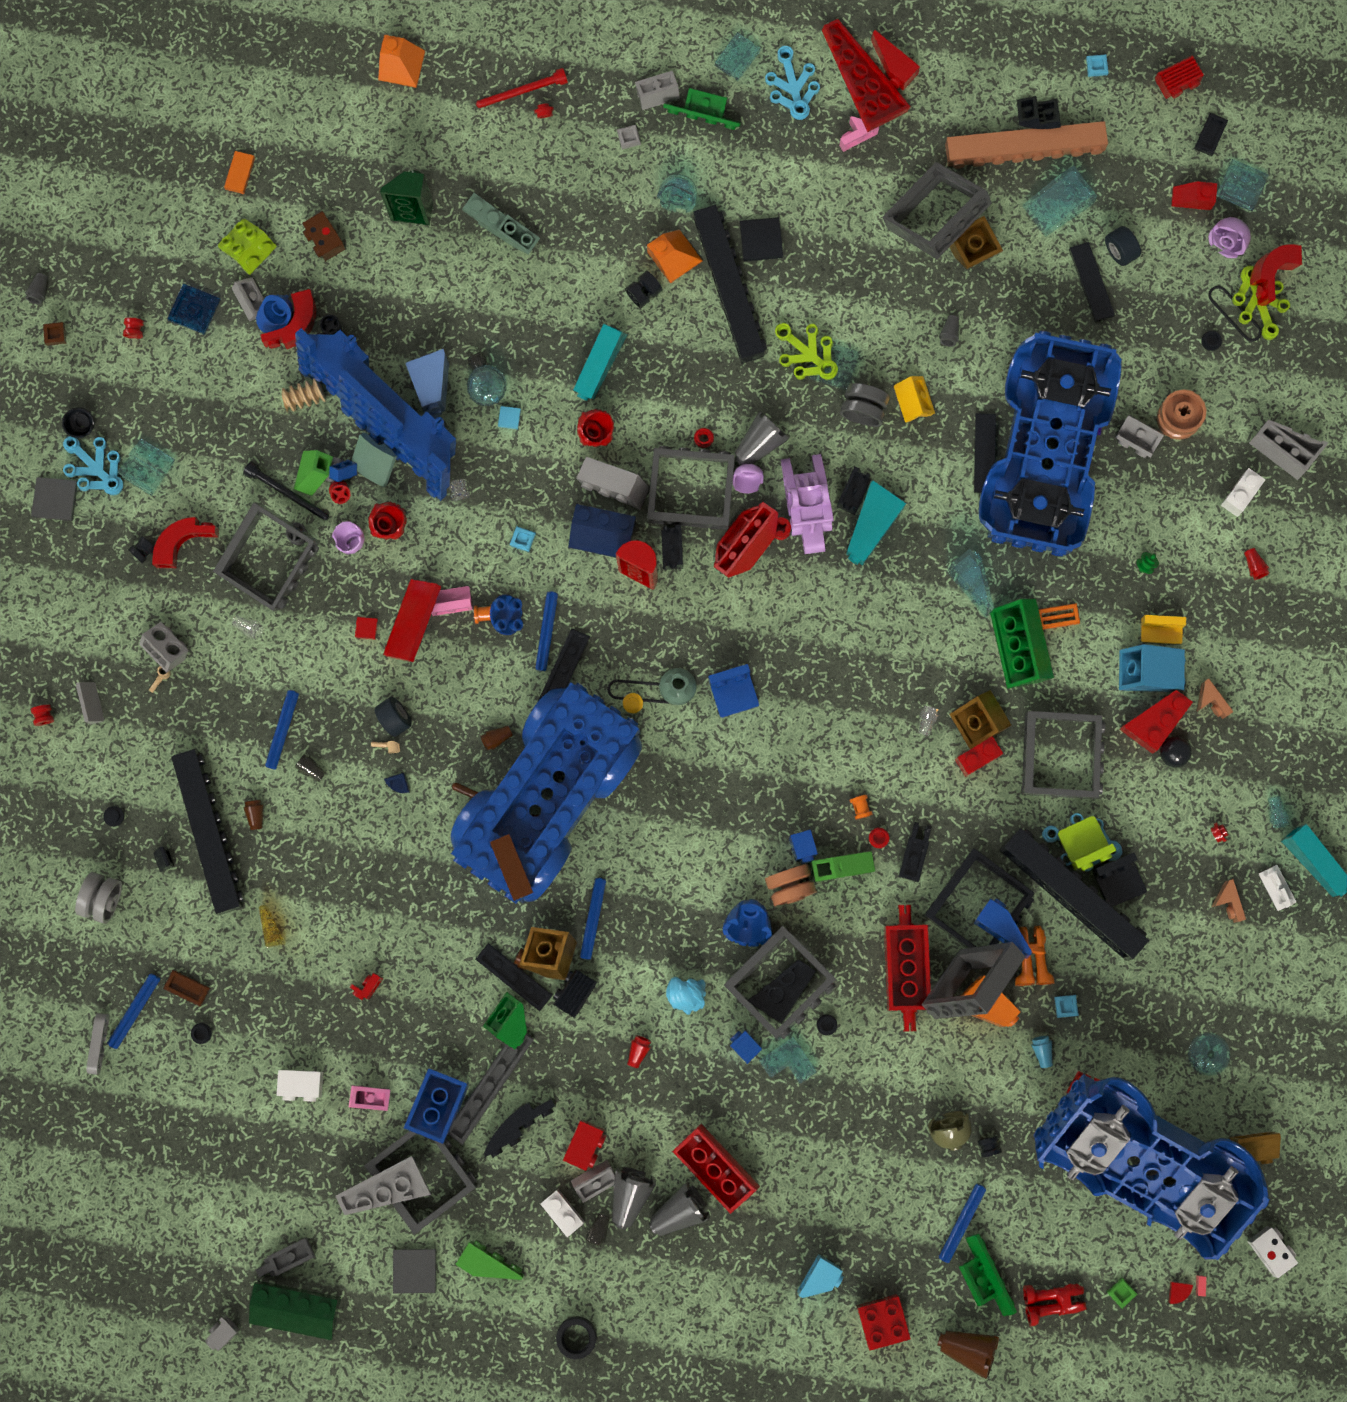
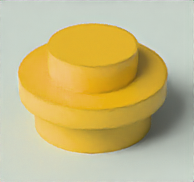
[623,693,643,714]

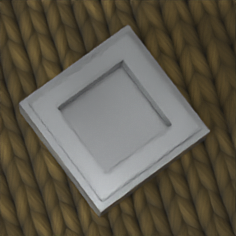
[617,125,641,150]

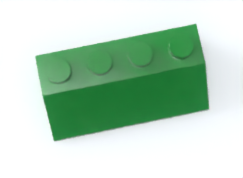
[989,599,1054,689]

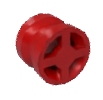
[123,318,144,339]
[329,480,351,504]
[775,517,791,540]
[30,704,54,726]

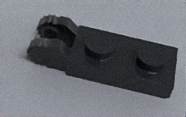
[898,822,932,883]

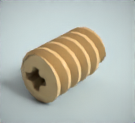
[281,378,326,413]

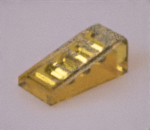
[259,905,285,948]

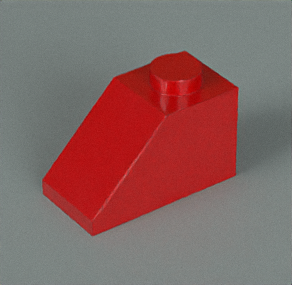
[1171,181,1217,210]

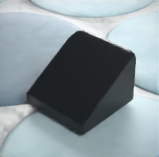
[153,846,174,872]

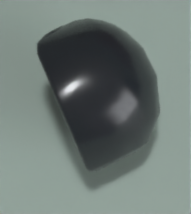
[62,407,95,438]
[1160,736,1192,768]

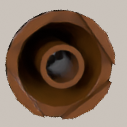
[937,1330,999,1379]

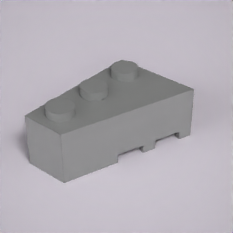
[1249,420,1328,480]
[576,457,650,510]

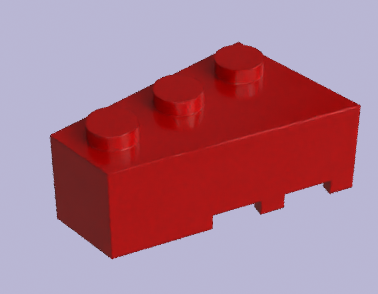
[1119,690,1193,754]

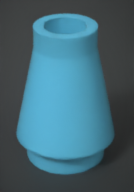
[1031,1036,1053,1068]

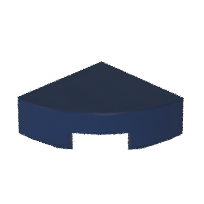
[384,773,410,794]

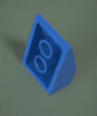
[974,899,1032,959]
[404,1068,469,1144]

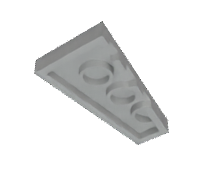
[336,1156,431,1215]

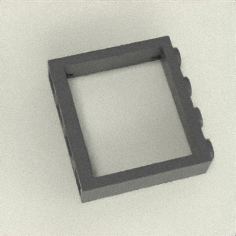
[882,162,992,259]
[647,446,735,530]
[213,502,320,611]
[1022,711,1105,800]
[724,926,838,1041]
[922,942,1026,1019]
[364,1131,478,1235]

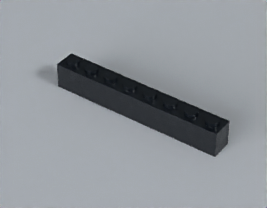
[693,205,767,364]
[171,749,245,915]

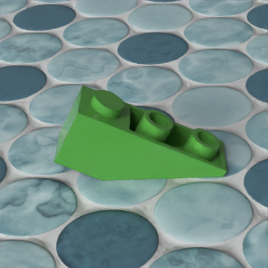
[810,851,875,883]
[455,1240,524,1280]

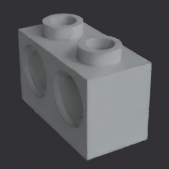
[139,622,188,673]

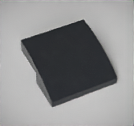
[1017,96,1061,129]
[740,217,783,262]

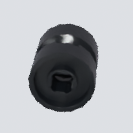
[625,270,663,309]

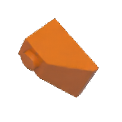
[378,35,425,88]
[647,230,703,283]

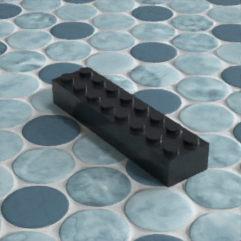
[999,828,1149,961]

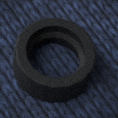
[556,1316,597,1360]

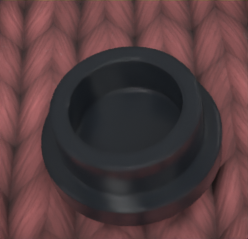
[1201,331,1222,351]
[103,806,125,827]
[816,1014,837,1036]
[191,1023,212,1044]

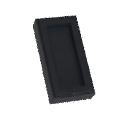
[1194,113,1228,156]

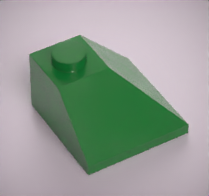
[483,992,527,1050]

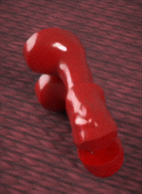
[1023,1284,1087,1326]

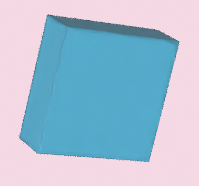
[1086,54,1108,77]
[498,406,521,429]
[510,526,536,552]
[1054,995,1079,1018]

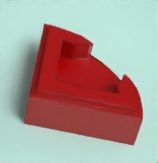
[1169,1281,1193,1304]

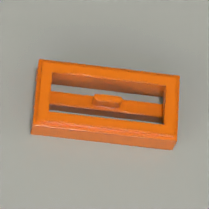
[1039,603,1080,630]

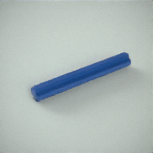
[535,592,558,671]
[265,690,299,769]
[580,878,606,960]
[107,974,160,1049]
[939,1184,986,1263]

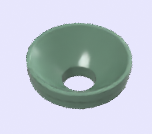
[659,668,696,705]

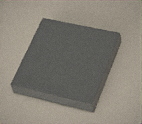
[31,477,77,521]
[393,1249,436,1294]

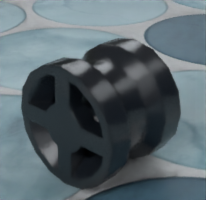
[977,1136,1002,1158]

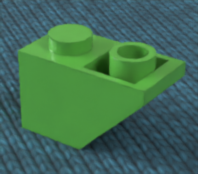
[294,450,333,496]

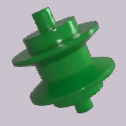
[1136,552,1159,574]

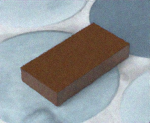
[163,970,210,1007]

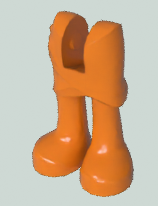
[1015,925,1055,986]

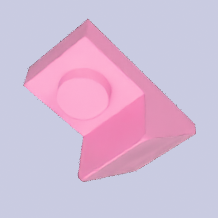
[839,116,879,152]
[349,1086,390,1111]

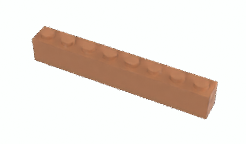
[945,121,1108,169]

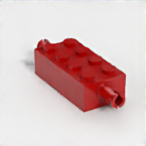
[884,905,931,1032]

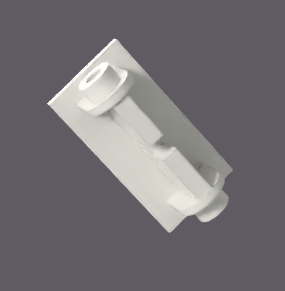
[1259,865,1296,911]

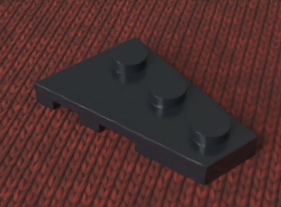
[747,960,816,1024]

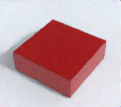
[355,617,378,640]

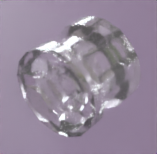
[448,479,471,501]

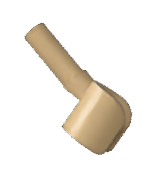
[149,666,171,693]
[371,741,400,754]

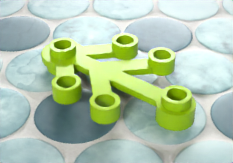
[1232,266,1290,340]
[775,323,838,380]

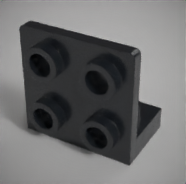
[1092,852,1147,906]

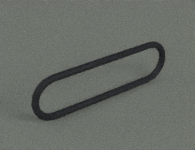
[1208,286,1262,342]
[607,679,677,704]

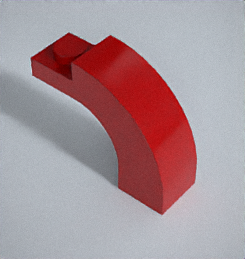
[1250,244,1302,306]
[260,289,316,349]
[152,517,219,568]

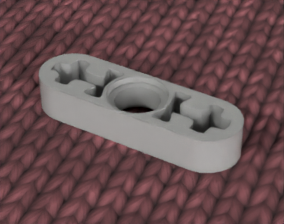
[87,1013,109,1075]

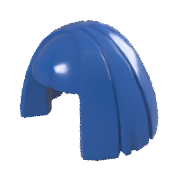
[723,899,772,947]

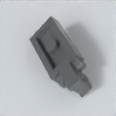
[256,1237,316,1277]

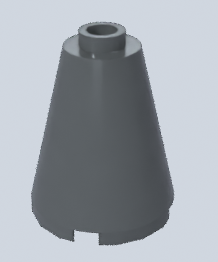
[735,411,789,465]
[612,1167,657,1229]
[649,1182,710,1236]

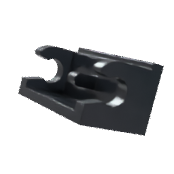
[837,466,872,515]
[661,525,683,570]

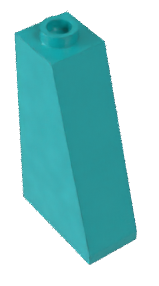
[573,324,628,401]
[846,481,906,565]
[1281,824,1347,897]

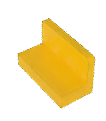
[894,376,935,422]
[1141,615,1186,644]

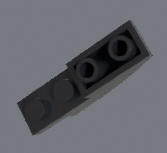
[484,1099,556,1158]

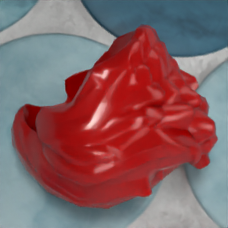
[577,409,614,447]
[368,501,407,540]

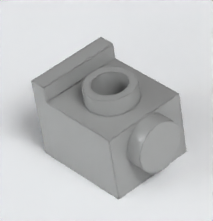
[205,1315,240,1351]

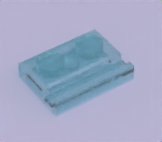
[715,32,761,81]

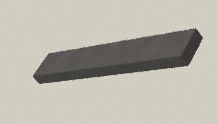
[448,1033,534,1145]

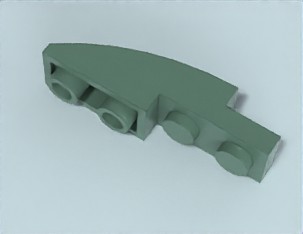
[462,193,540,255]

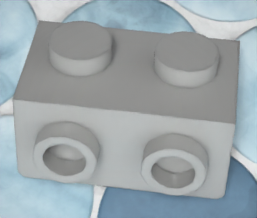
[1115,415,1164,458]

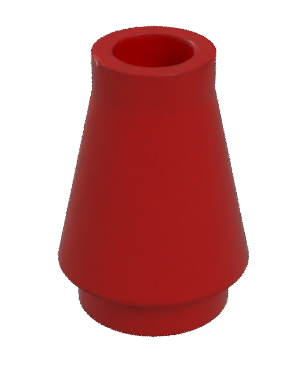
[1244,548,1269,580]
[627,1035,651,1068]

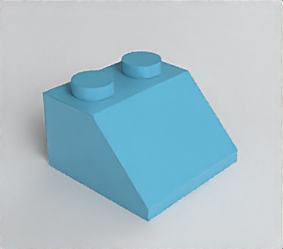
[797,1254,844,1298]

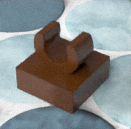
[43,322,67,346]

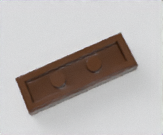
[490,834,534,901]

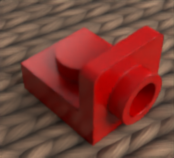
[349,973,383,1000]

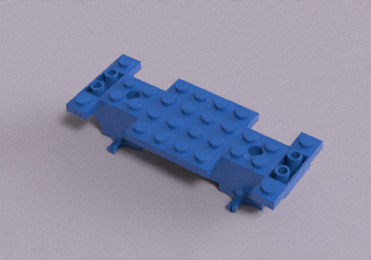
[295,328,456,501]

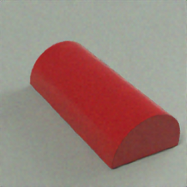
[616,541,658,590]
[672,1123,760,1214]

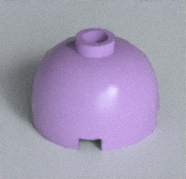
[1208,217,1251,258]

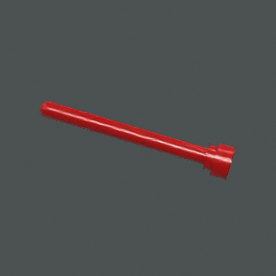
[476,68,568,108]

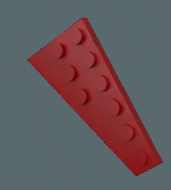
[822,19,911,132]

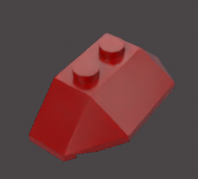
[714,502,778,578]

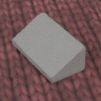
[232,277,264,321]
[76,682,104,725]
[571,1160,615,1203]

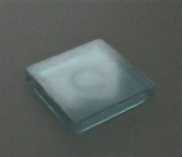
[809,341,859,390]

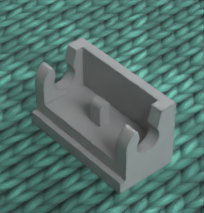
[635,71,680,110]

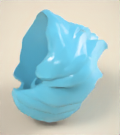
[666,977,706,1015]

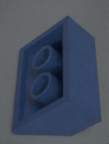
[568,504,636,558]

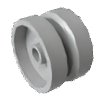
[75,872,122,924]

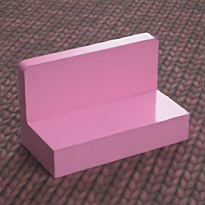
[432,586,473,616]

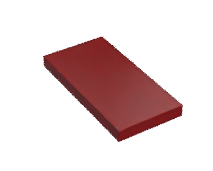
[383,579,441,662]

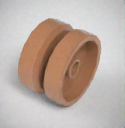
[1156,389,1207,440]
[765,864,817,907]

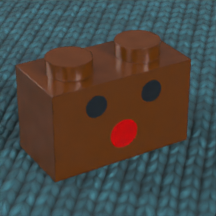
[302,211,346,262]

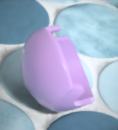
[732,464,764,494]
[332,521,365,554]

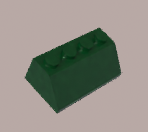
[380,170,433,225]
[249,1281,341,1340]

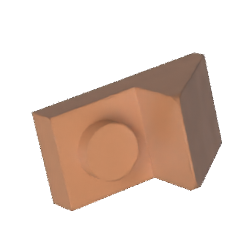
[1197,678,1233,719]
[1211,879,1246,923]

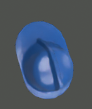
[256,295,293,333]

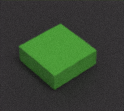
[1107,1278,1137,1309]

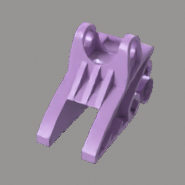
[781,454,834,554]

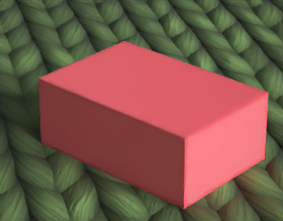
[1196,1275,1206,1296]

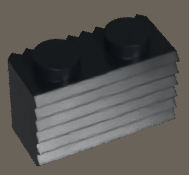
[553,969,597,1018]

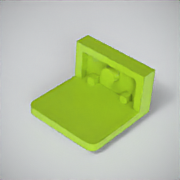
[218,219,277,275]
[1058,816,1116,871]

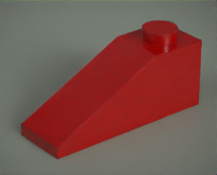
[871,30,920,91]

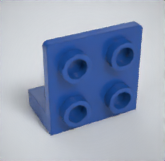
[708,664,759,718]

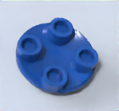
[490,594,523,635]

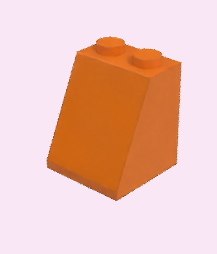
[960,975,1020,1027]

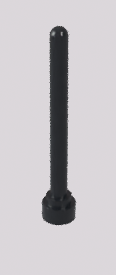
[243,461,329,521]

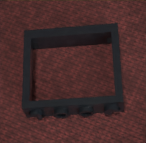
[923,848,1035,948]

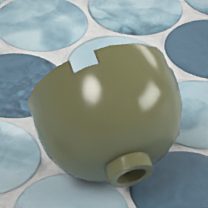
[928,1111,972,1151]

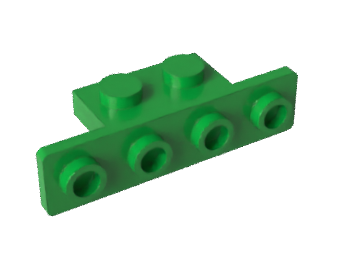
[663,88,742,130]
[959,1234,1017,1316]

